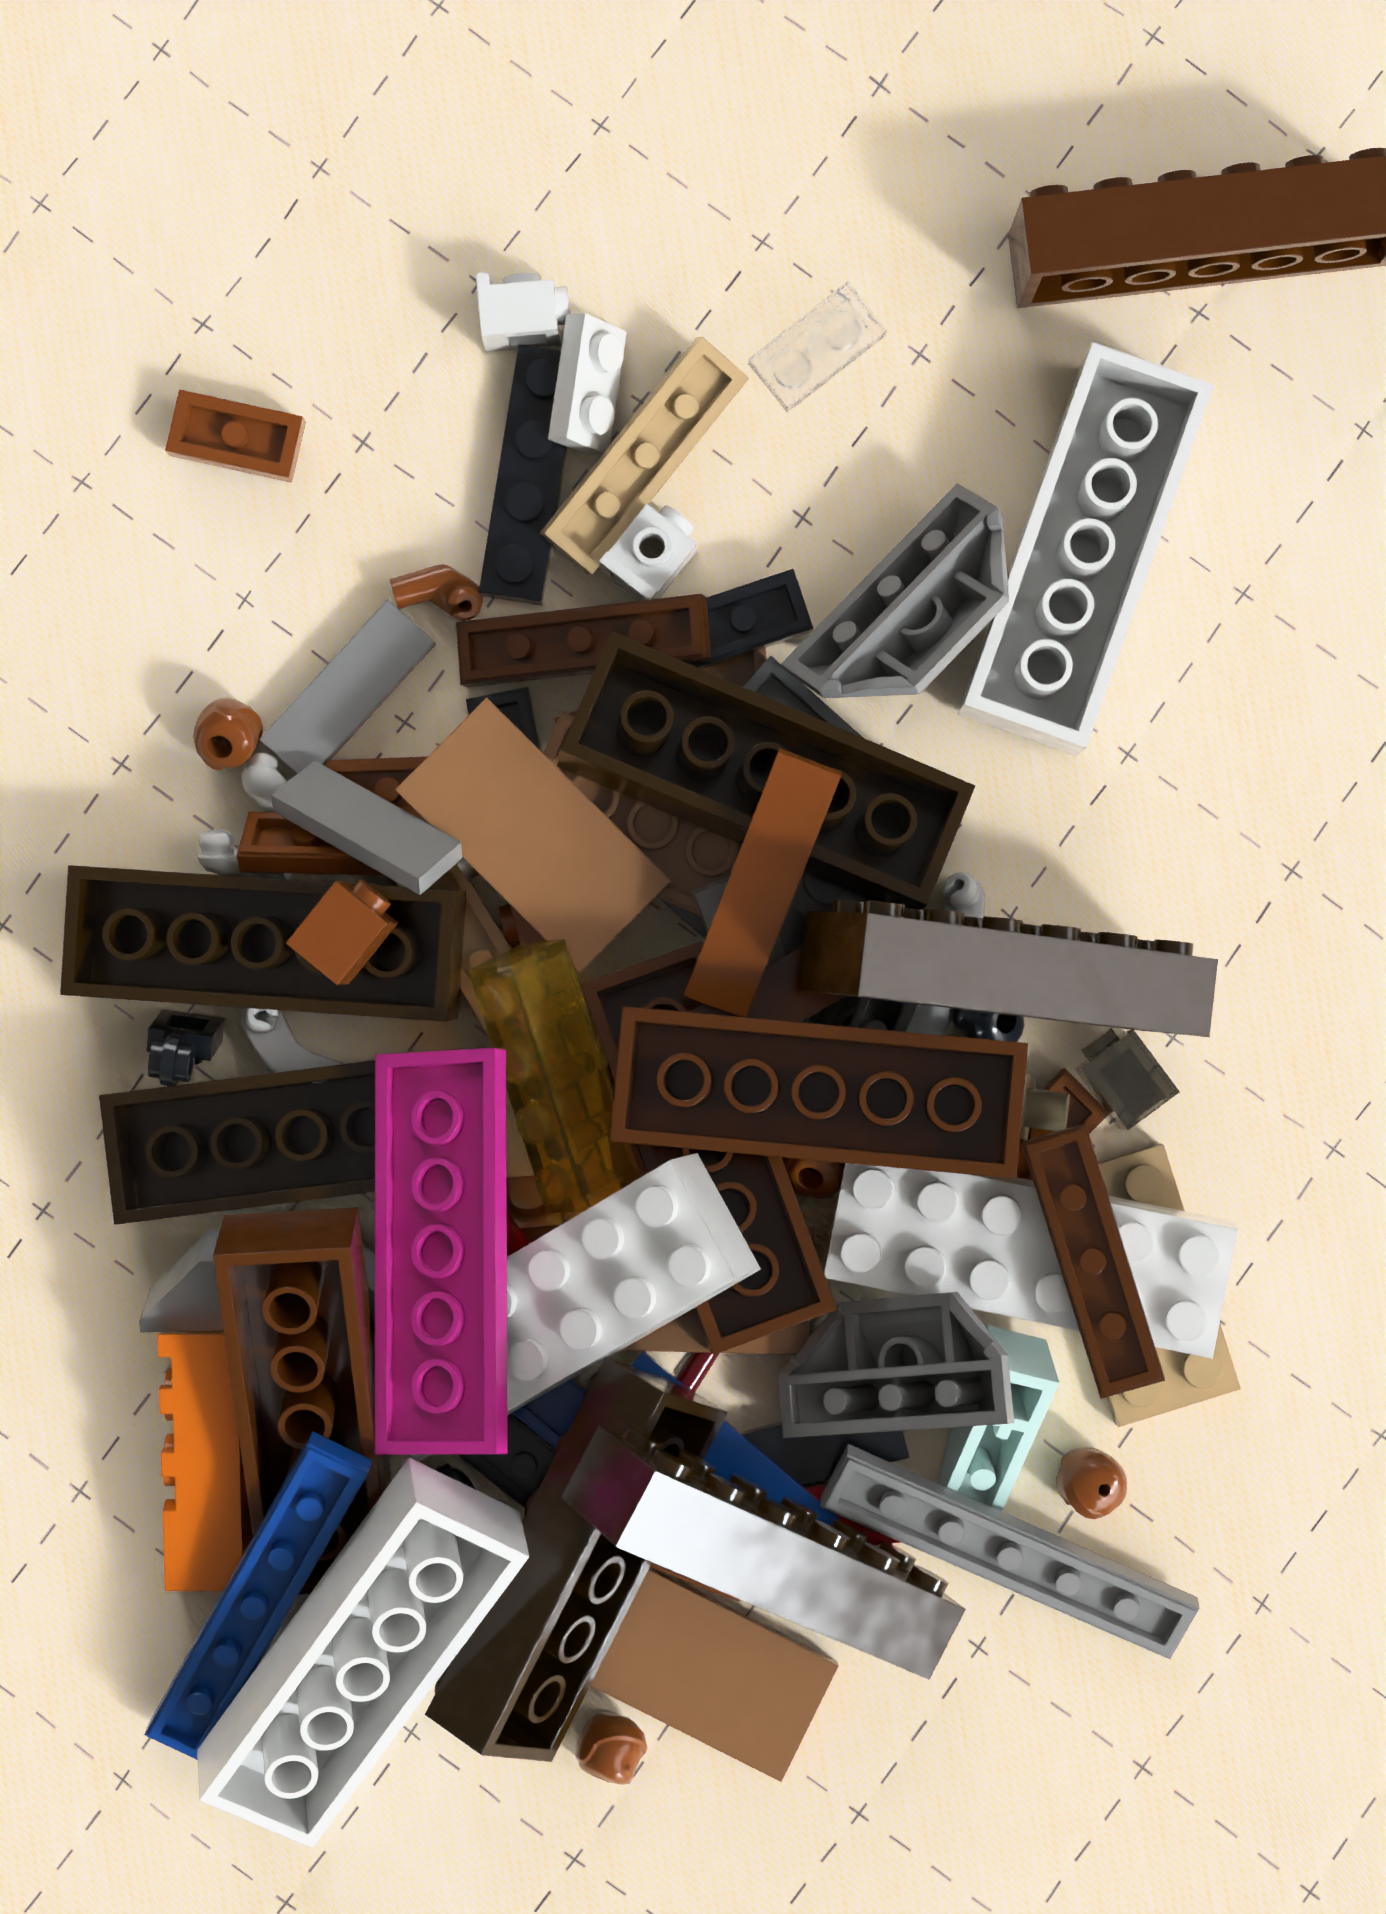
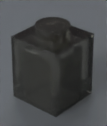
[1074,1028,1180,1130]

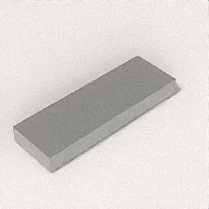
[260,599,436,774]
[271,760,462,895]

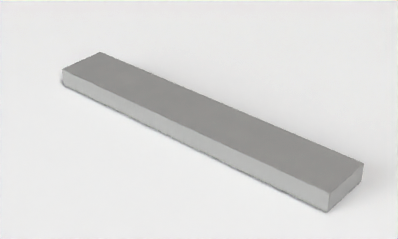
[820,1444,1200,1659]

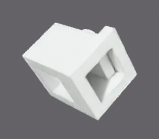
[476,272,570,352]
[599,504,697,601]

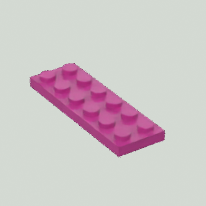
[375,1048,508,1455]

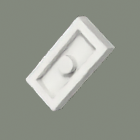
[548,313,627,456]

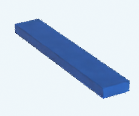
[144,1431,372,1760]

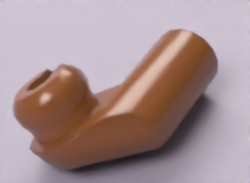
[389,564,483,621]

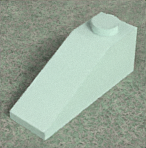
[937,1325,1059,1511]

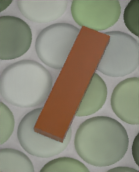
[684,748,842,1017]

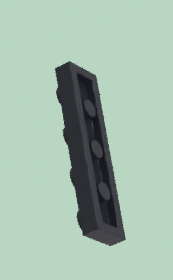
[479,344,568,606]

